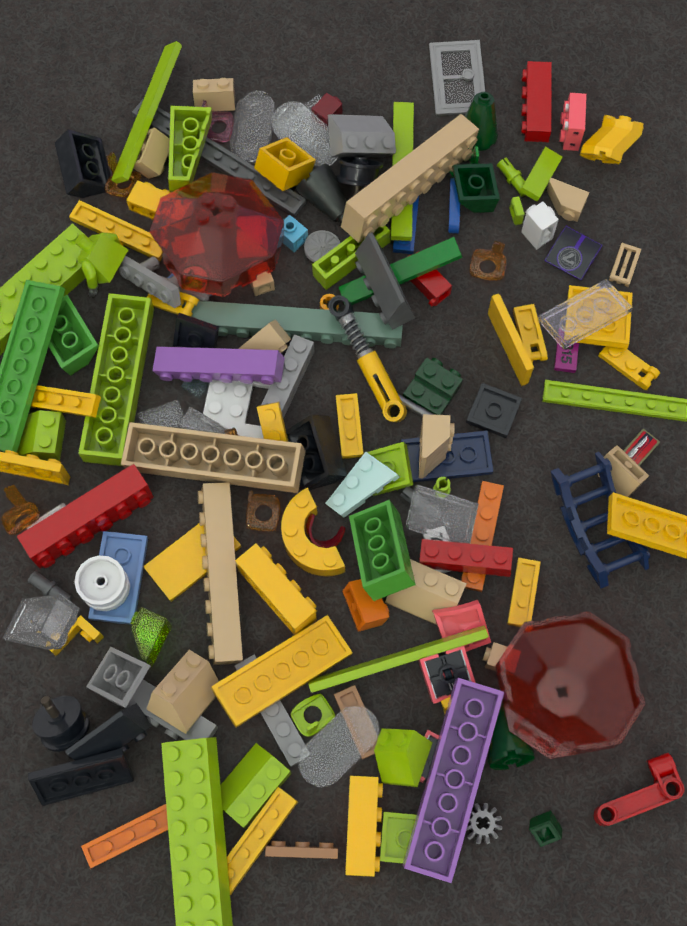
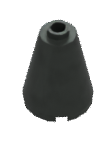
[296,164,347,223]

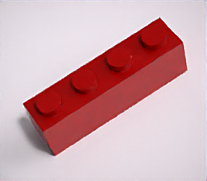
[521,61,552,142]
[420,539,513,577]

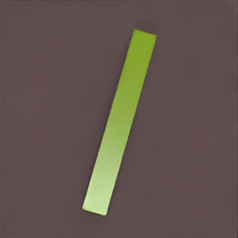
[111,41,182,184]
[391,102,414,241]
[542,380,687,422]
[308,625,489,693]

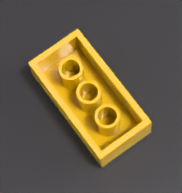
[235,544,317,635]

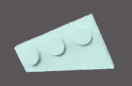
[325,452,400,518]

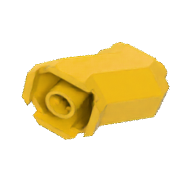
[580,115,644,164]

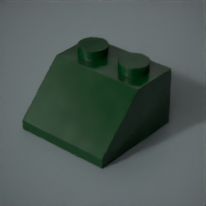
[452,163,500,213]

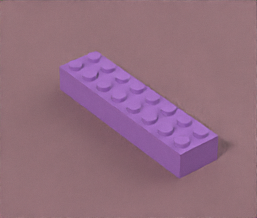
[402,678,504,883]

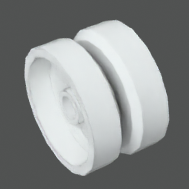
[75,555,130,611]

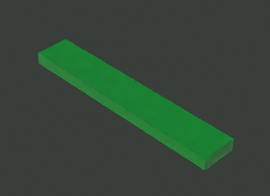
[339,237,463,306]

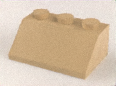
[419,414,455,479]
[385,559,467,625]
[147,650,219,734]

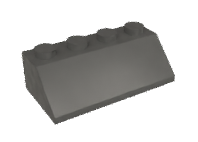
[355,232,415,330]

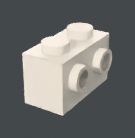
[521,202,559,250]

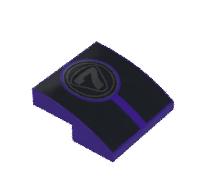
[545,226,602,281]

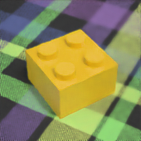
[254,137,316,191]

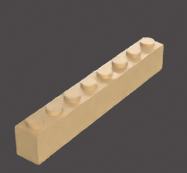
[198,482,243,665]

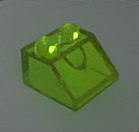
[131,607,172,668]

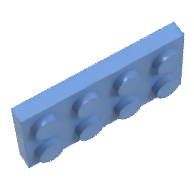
[88,531,148,625]

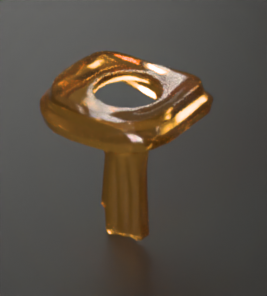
[105,152,141,197]
[470,241,507,280]
[1,484,40,535]
[246,491,281,531]

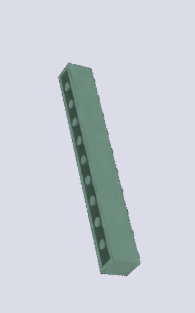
[191,301,403,348]

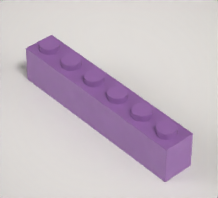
[153,347,285,385]

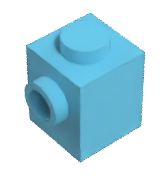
[275,215,308,252]

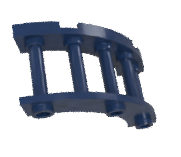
[550,451,650,589]

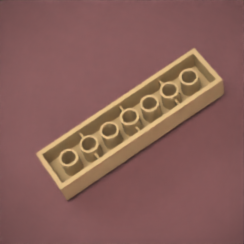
[341,114,479,243]
[121,422,305,493]

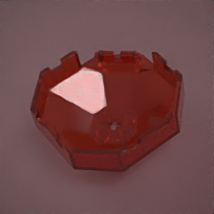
[149,172,284,297]
[495,611,646,759]

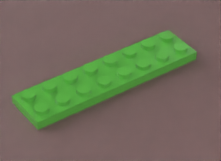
[0,280,65,453]

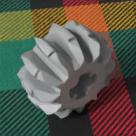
[466,803,502,844]

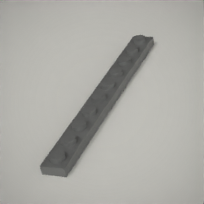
[132,98,306,218]

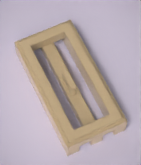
[609,243,641,287]

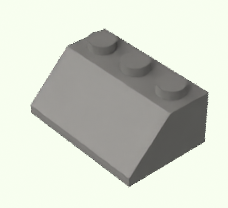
[328,114,396,158]

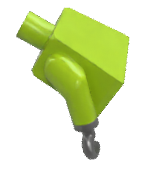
[75,232,128,297]

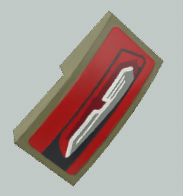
[624,428,660,466]

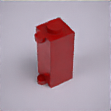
[407,251,452,307]

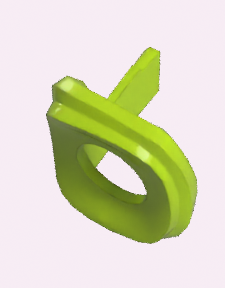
[291,694,336,737]

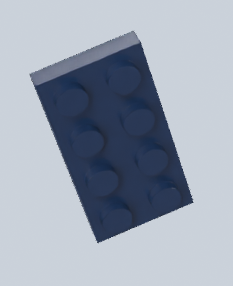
[401,431,493,482]

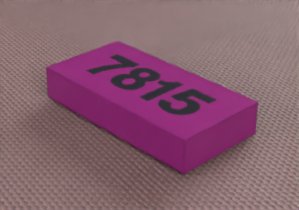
[554,329,579,373]

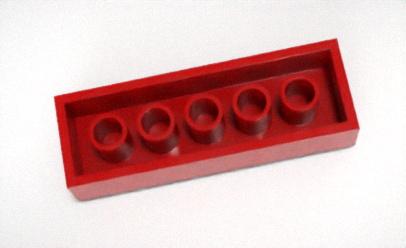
[17,464,154,569]

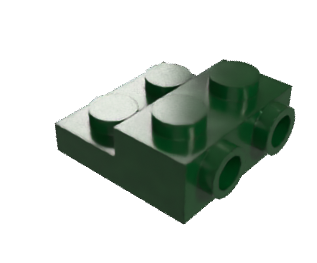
[403,357,463,415]

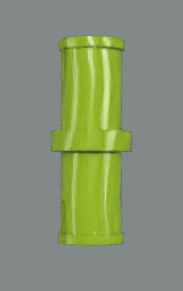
[497,157,525,197]

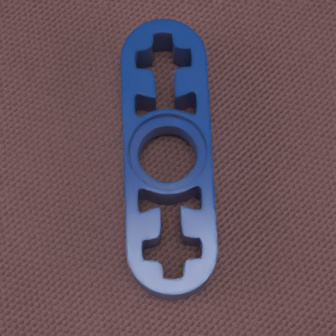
[448,178,460,234]

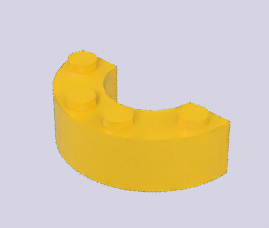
[281,488,345,576]

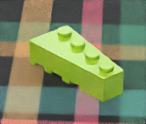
[168,106,212,192]

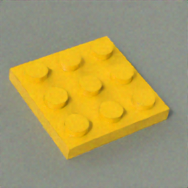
[563,285,633,349]

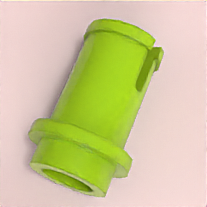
[433,477,451,498]

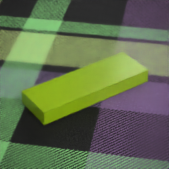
[520,146,562,201]

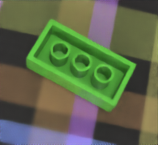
[349,500,416,601]

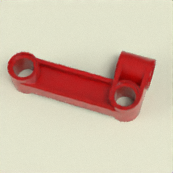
[593,753,684,827]

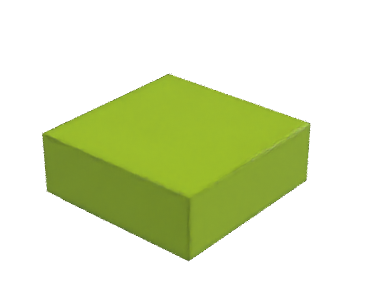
[509,196,525,225]

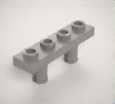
[119,255,187,308]

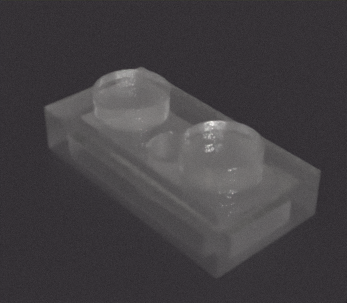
[178,407,228,434]

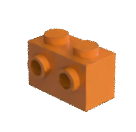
[343,579,389,632]

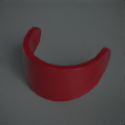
[305,513,345,548]

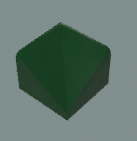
[529,810,562,847]

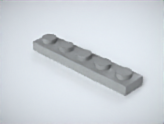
[235,655,311,767]

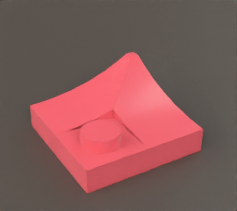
[432,600,491,652]

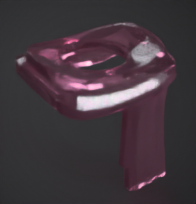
[201,100,234,142]

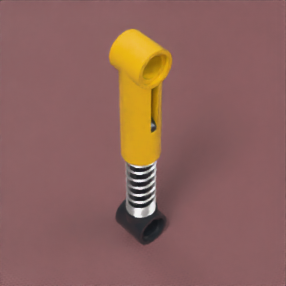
[328,295,407,422]

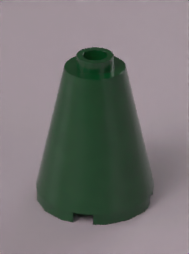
[465,92,498,151]
[488,701,535,770]

